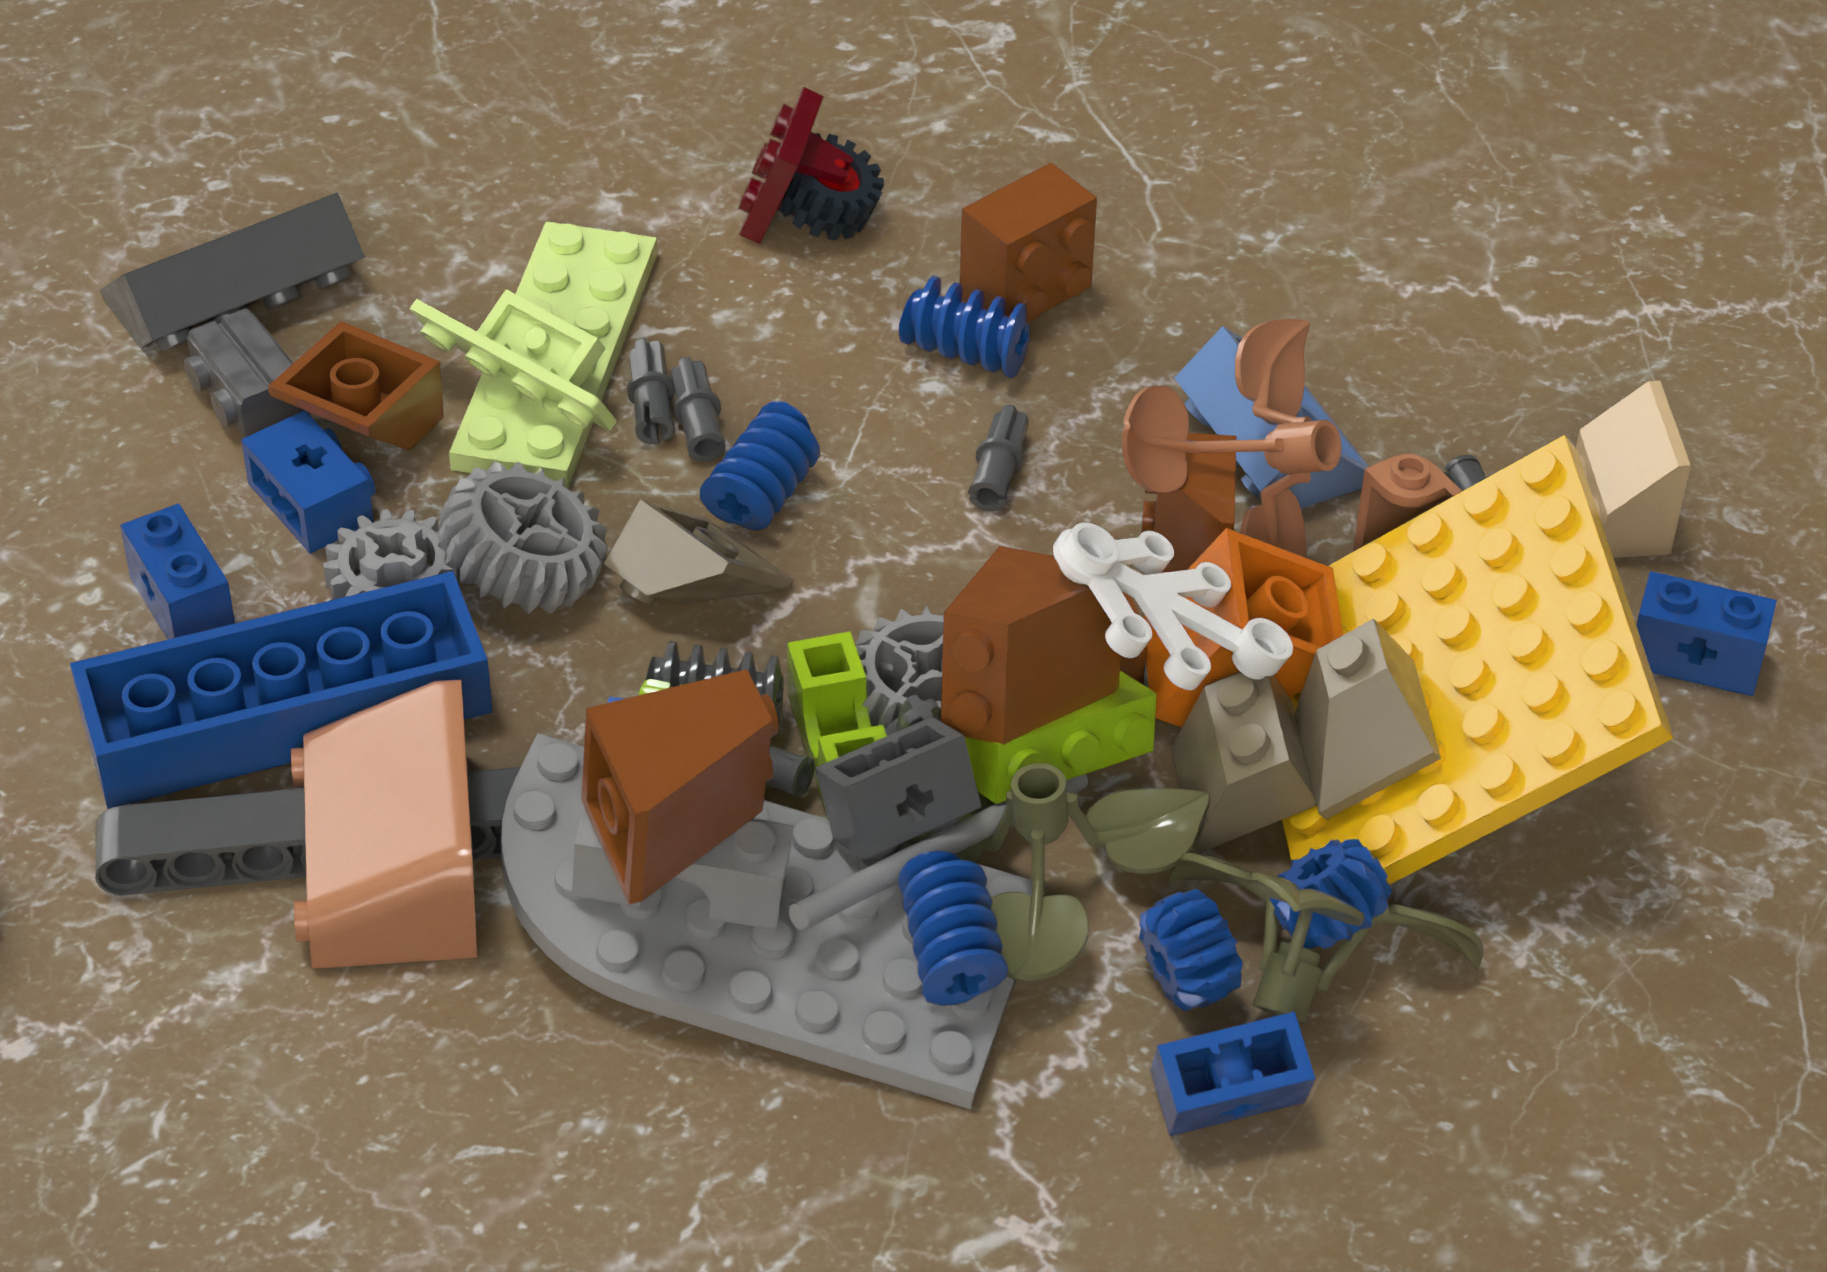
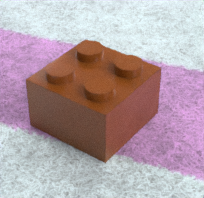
[959,162,1097,322]

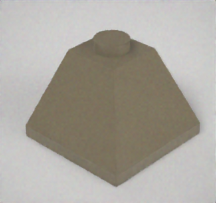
[604,499,794,605]
[1294,619,1441,820]

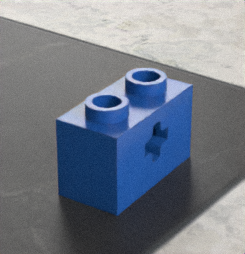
[241,410,376,554]
[120,503,235,640]
[1636,571,1777,696]
[1150,1012,1316,1136]

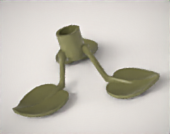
[905,763,1209,981]
[1169,853,1484,1024]

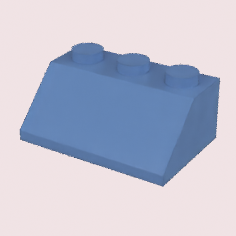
[1174,326,1369,509]

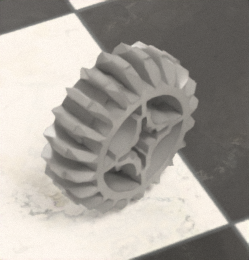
[438,461,608,615]
[856,605,944,732]

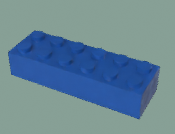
[70,571,493,809]

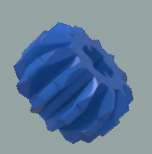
[1269,839,1393,949]
[1139,888,1243,1012]

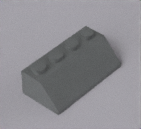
[100,192,365,351]

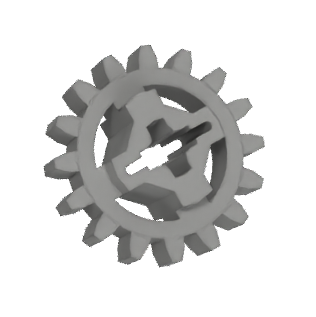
[323,509,461,600]

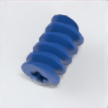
[899,275,1030,378]
[700,401,820,531]
[898,850,1008,1006]

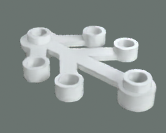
[1053,523,1293,690]

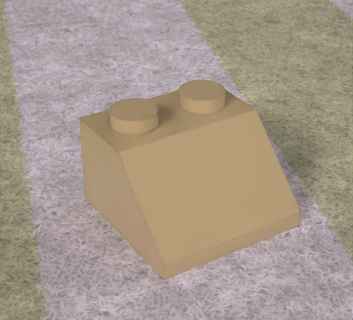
[1576,380,1691,558]

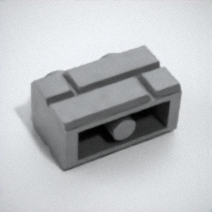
[184,308,311,438]

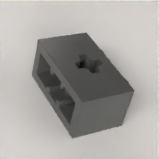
[815,717,981,860]

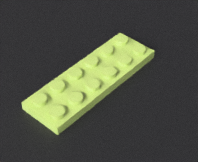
[449,221,658,488]

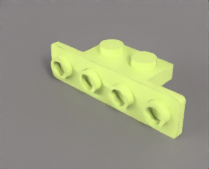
[410,289,617,431]

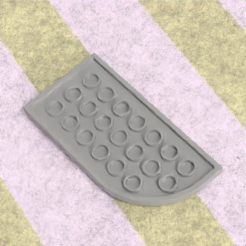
[501,733,1047,1110]

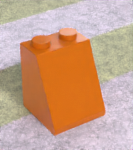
[1143,528,1343,728]

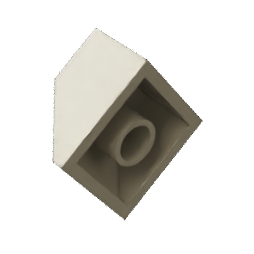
[1171,672,1317,854]

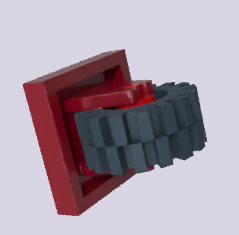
[738,87,884,244]

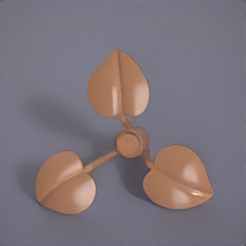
[1122,319,1342,558]

